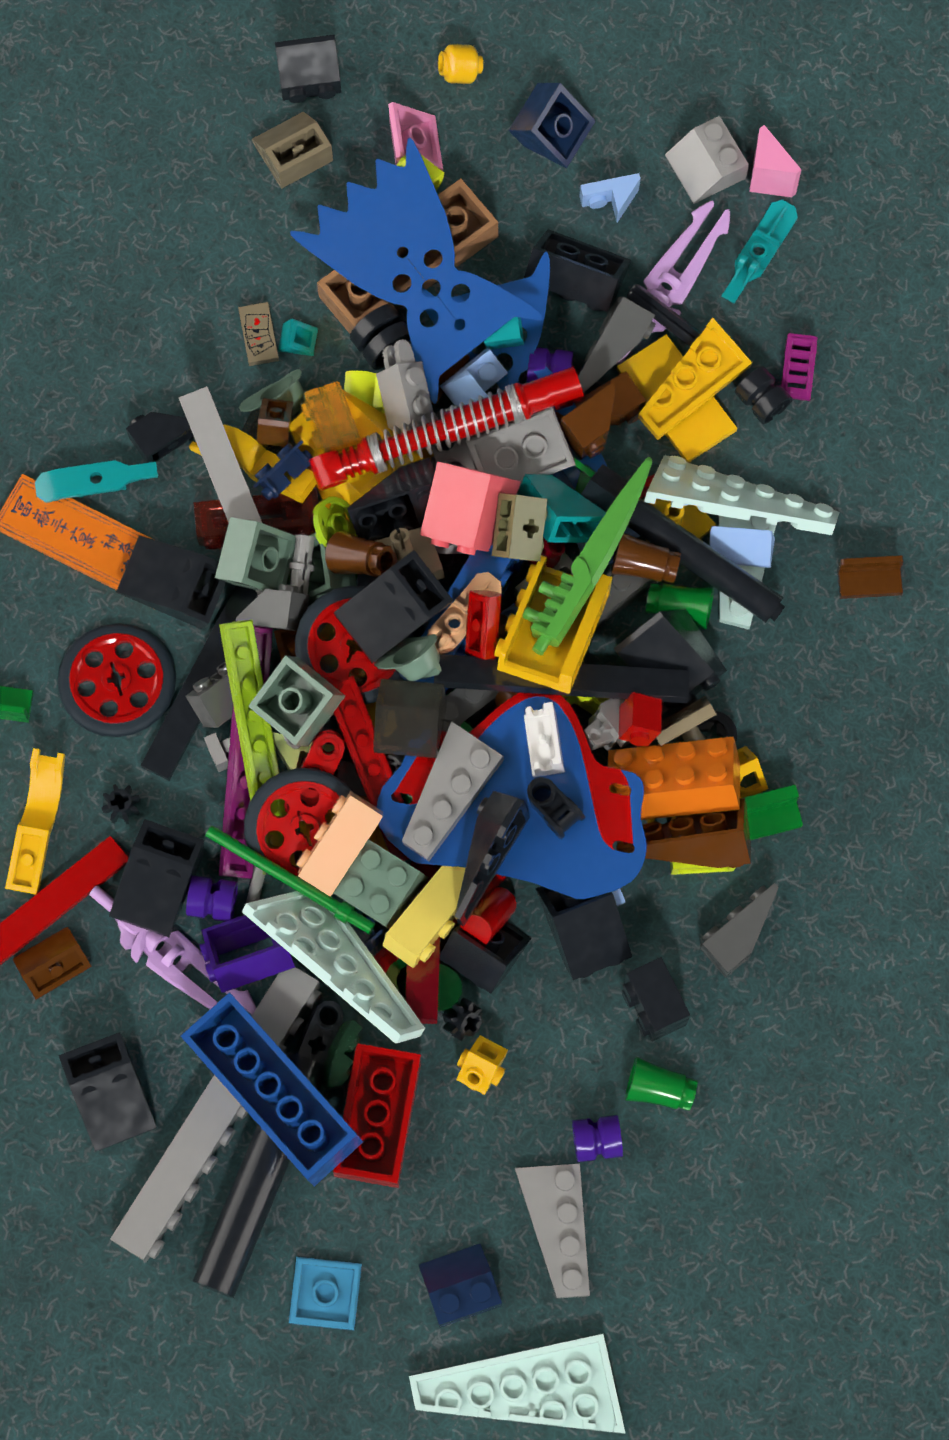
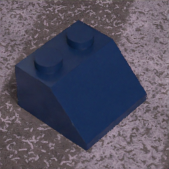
[509,83,596,168]
[419,1244,502,1328]

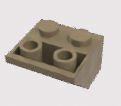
[252,111,333,189]

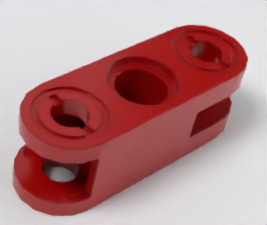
[284,729,345,821]

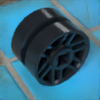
[350,304,412,370]

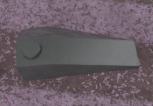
[576,297,656,393]

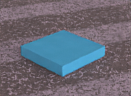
[289,1257,362,1331]

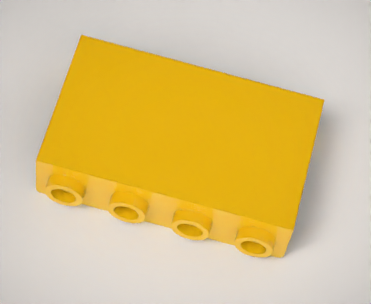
[494,555,613,694]

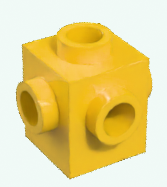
[456,1035,508,1095]

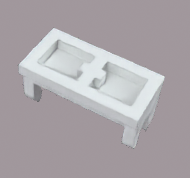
[524,702,565,778]

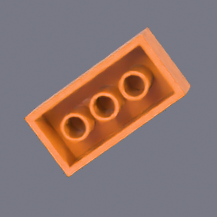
[608,736,740,820]

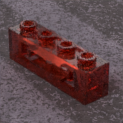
[193,489,318,550]

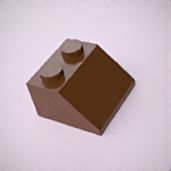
[560,382,616,460]

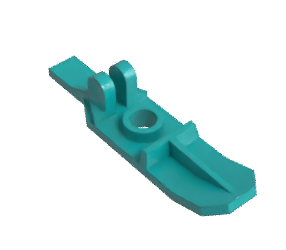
[721,200,798,303]
[35,460,158,503]

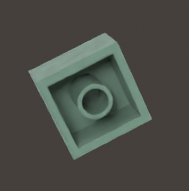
[248,655,345,746]
[333,839,429,929]

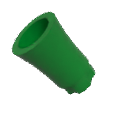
[646,583,714,630]
[625,1057,698,1111]

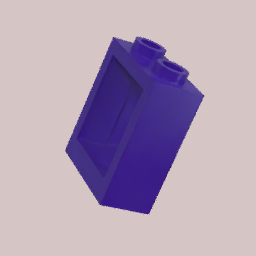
[199,915,295,993]

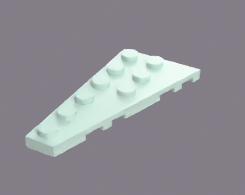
[242,891,425,1044]

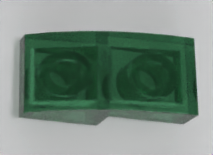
[321,1020,363,1089]

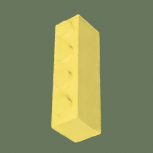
[382,866,465,968]

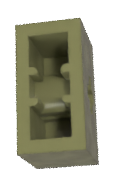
[492,493,548,562]

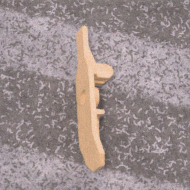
[427,572,502,654]

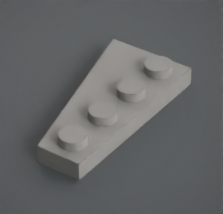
[402,721,504,862]
[515,1164,590,1298]

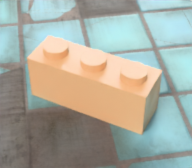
[296,791,383,897]

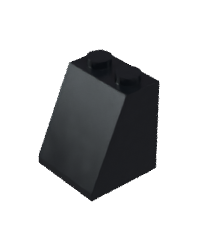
[614,609,727,709]
[535,886,633,980]

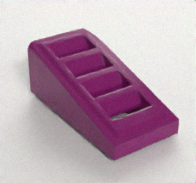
[781,333,818,401]

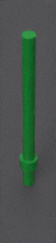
[205,825,375,934]

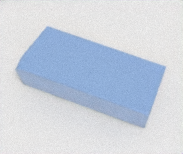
[710,526,775,568]

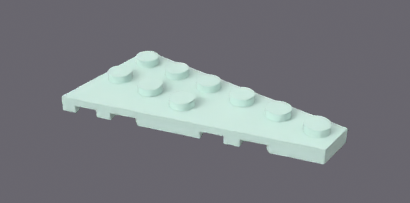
[644,455,840,535]
[409,1334,625,1434]

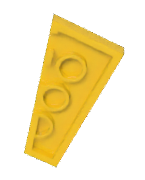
[638,318,752,440]

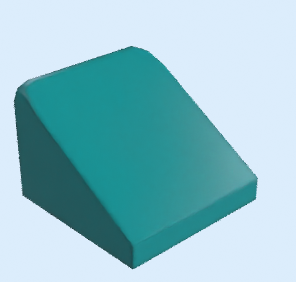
[278,319,318,356]

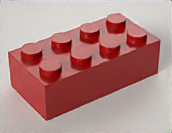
[333,1043,422,1188]

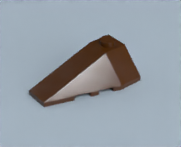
[616,798,751,868]

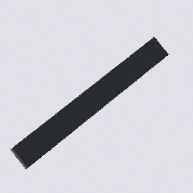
[141,585,258,781]
[434,654,689,703]

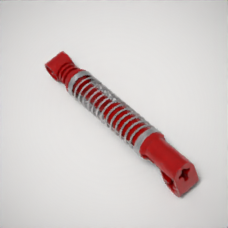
[309,366,585,490]

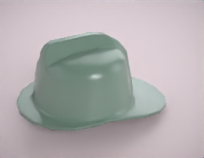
[239,369,309,415]
[374,634,442,681]

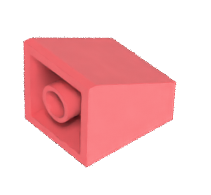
[420,461,521,555]

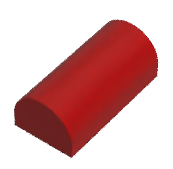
[465,590,502,660]
[460,887,517,944]

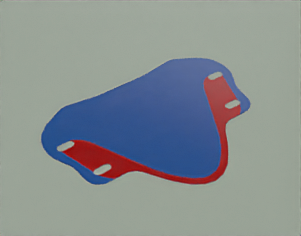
[377,692,647,899]

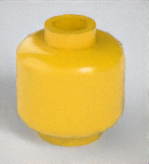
[438,44,483,84]

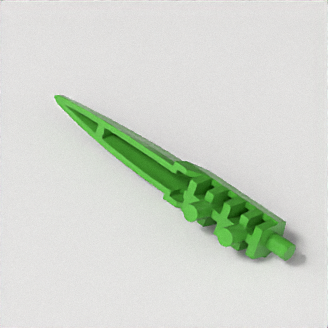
[523,457,652,655]

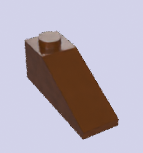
[556,371,646,426]

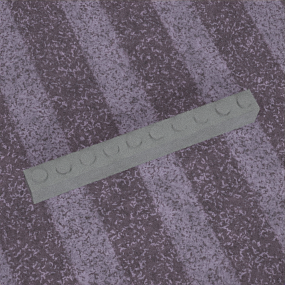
[110,967,322,1263]

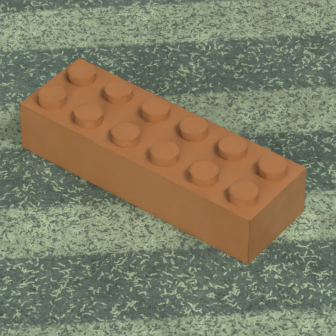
[317,178,498,334]

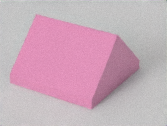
[388,102,443,170]
[749,125,801,197]

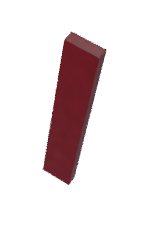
[405,861,441,1024]

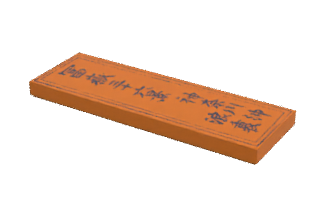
[0,474,154,590]

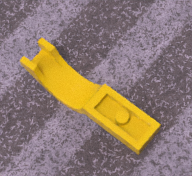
[189,425,317,503]
[5,748,65,894]

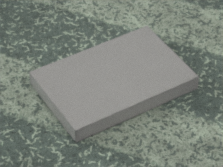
[466,407,576,486]

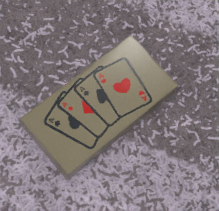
[238,302,279,366]

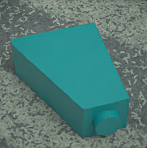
[518,474,606,543]

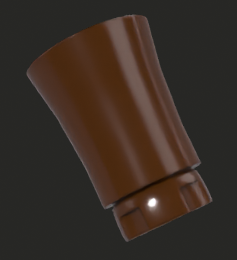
[325,531,397,576]
[611,533,681,583]

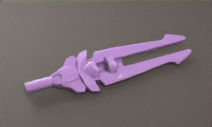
[616,201,730,365]
[89,885,256,1015]

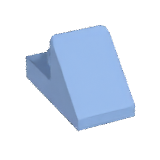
[580,173,640,223]
[440,348,508,406]

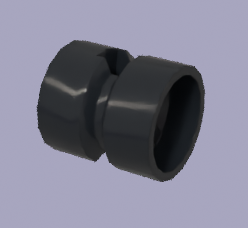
[735,366,793,425]

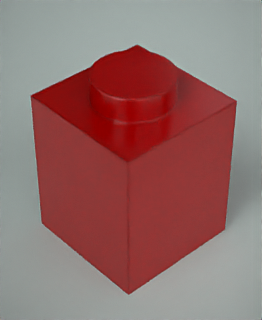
[619,692,662,746]

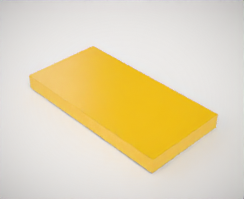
[617,334,737,463]

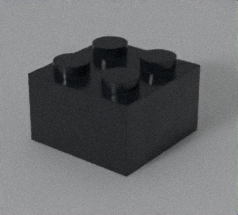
[621,957,690,1042]

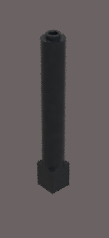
[581,464,785,623]

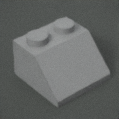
[665,116,749,204]

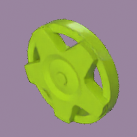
[312,497,357,547]

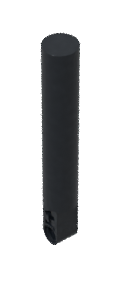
[193,1001,344,1298]

